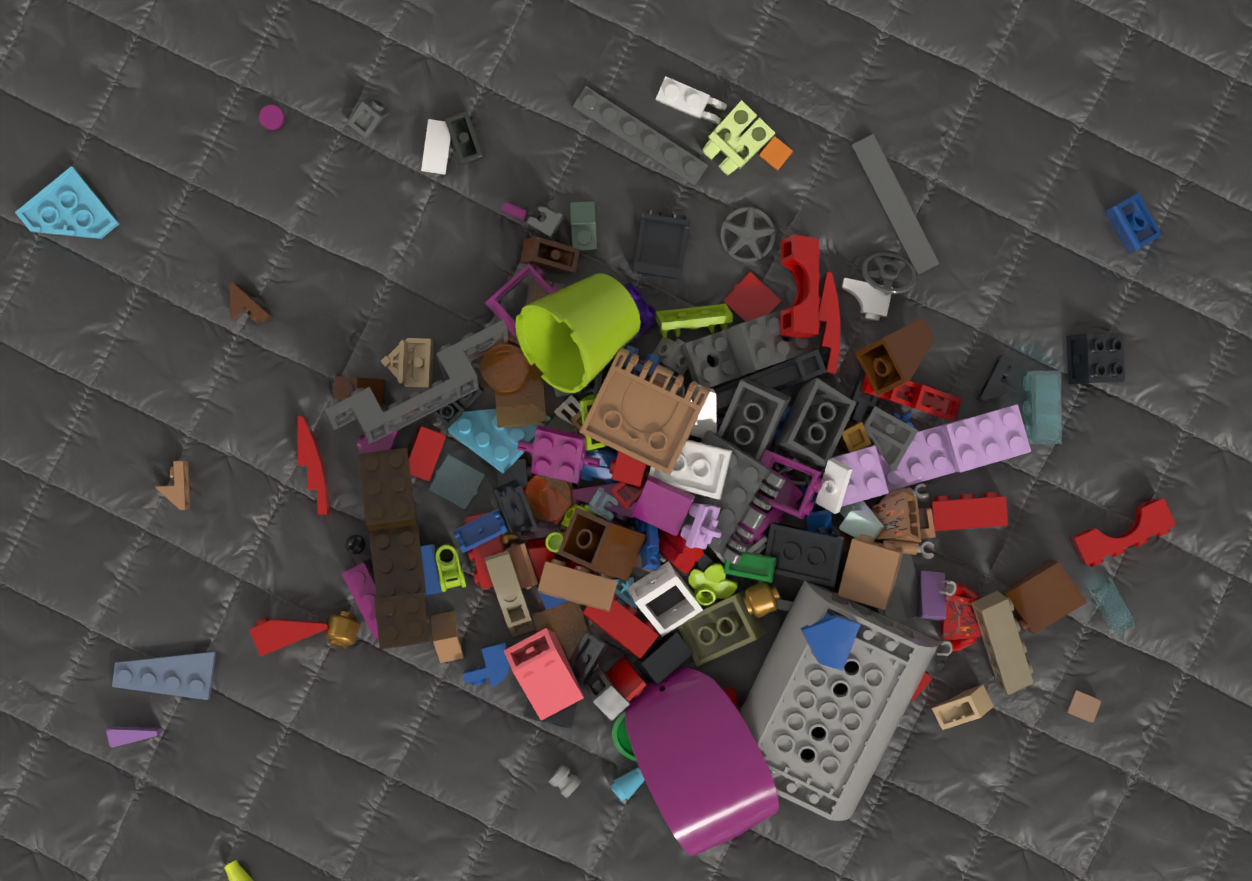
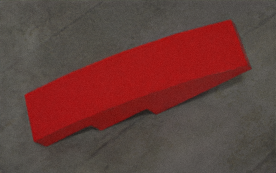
[819,272,840,375]
[860,375,962,421]
[298,416,331,514]

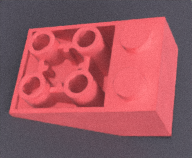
[504,628,584,720]

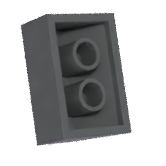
[875,554,920,622]

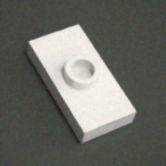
[815,458,852,514]

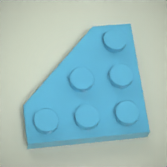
[15,166,120,239]
[448,405,551,474]

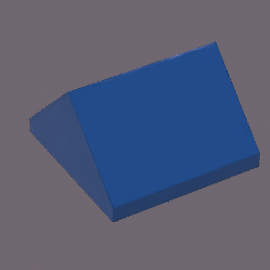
[1105,192,1162,253]

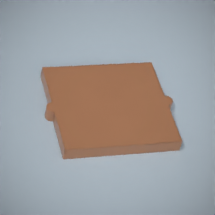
[505,543,538,590]

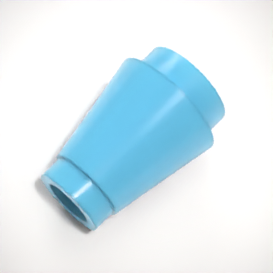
[610,767,644,802]

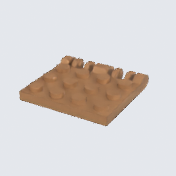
[580,347,711,475]

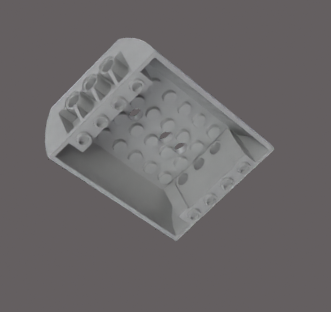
[739,581,939,821]

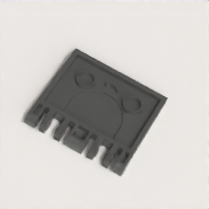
[681,430,786,564]

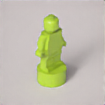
[546,532,564,553]

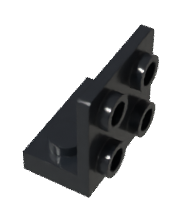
[1066,333,1125,384]

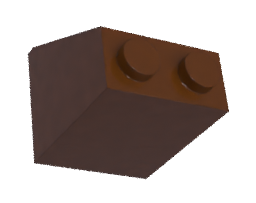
[855,317,935,396]
[557,508,646,581]
[1002,559,1087,634]

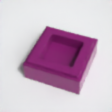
[501,202,528,222]

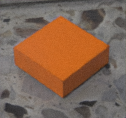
[759,136,793,171]

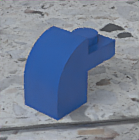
[463,641,510,687]

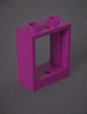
[485,264,559,339]
[757,450,824,519]

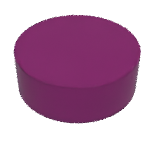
[259,105,285,130]

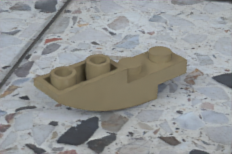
[485,551,536,637]

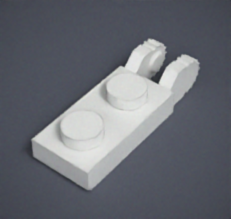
[656,76,727,124]

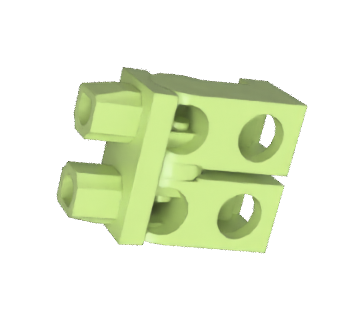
[702,100,775,176]

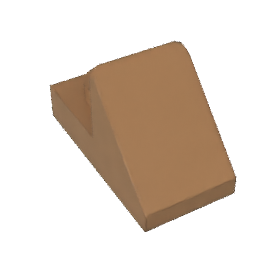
[155,461,190,510]

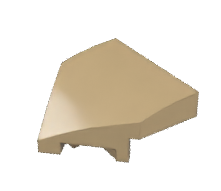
[381,338,434,388]

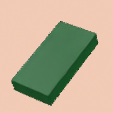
[724,550,777,583]

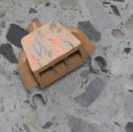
[872,484,934,559]

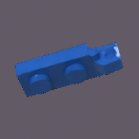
[635,517,661,571]

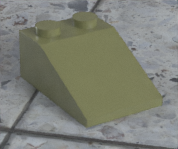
[678,589,767,666]

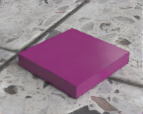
[632,475,695,536]

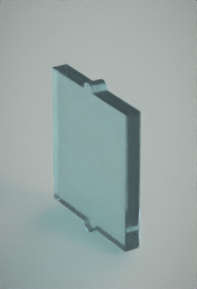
[428,455,485,510]

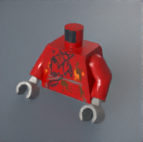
[936,579,982,656]

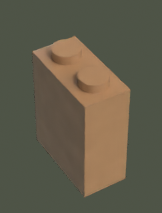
[837,534,904,610]

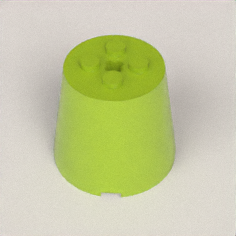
[516,273,640,393]

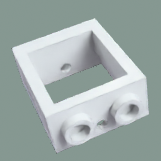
[628,561,703,637]

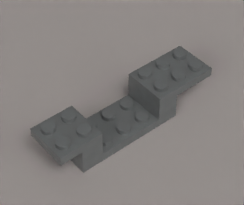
[325,320,508,444]

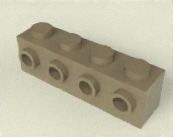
[972,591,1034,695]

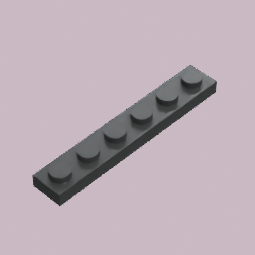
[573,86,708,187]

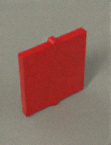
[723,272,782,322]

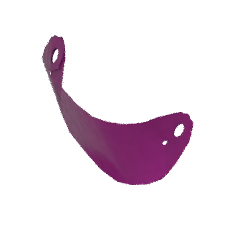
[625,666,779,856]

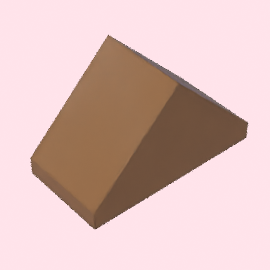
[431,610,464,663]

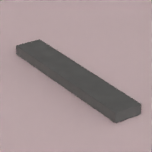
[851,134,940,275]

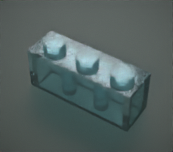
[1023,371,1062,444]

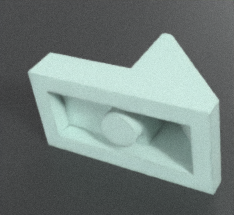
[839,501,884,540]

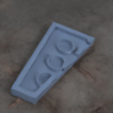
[112,651,217,700]

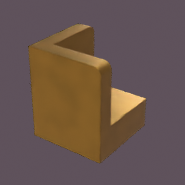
[837,420,871,454]

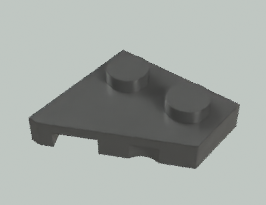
[864,406,918,471]

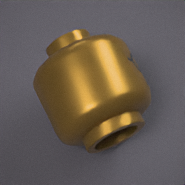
[742,581,781,618]
[325,611,360,649]

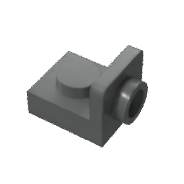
[347,97,390,139]

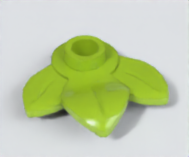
[689,564,738,605]

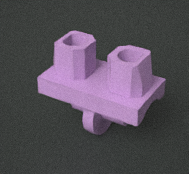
[680,503,722,549]

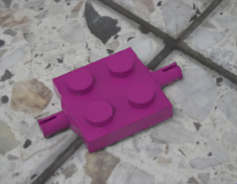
[517,425,601,484]

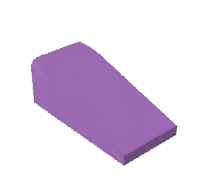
[918,571,946,621]
[106,726,163,748]

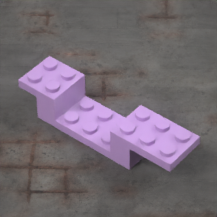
[833,404,1031,507]

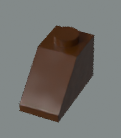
[520,236,580,273]

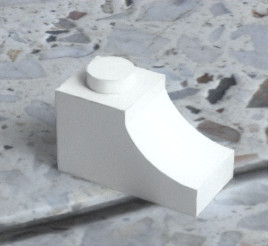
[840,278,891,321]

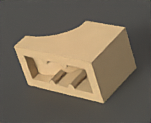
[932,685,994,730]

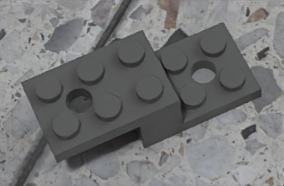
[680,308,813,388]

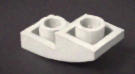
[421,119,451,174]

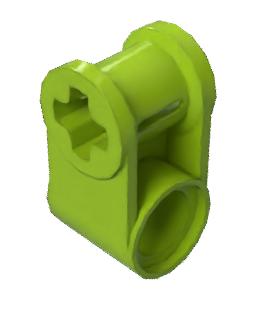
[436,543,466,592]

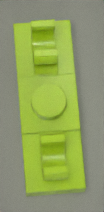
[655,304,733,338]

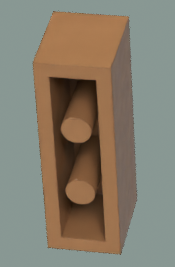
[538,559,618,612]

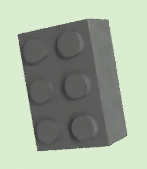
[717,377,791,461]
[774,378,856,469]

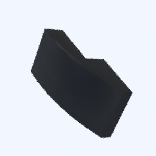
[432,385,485,428]

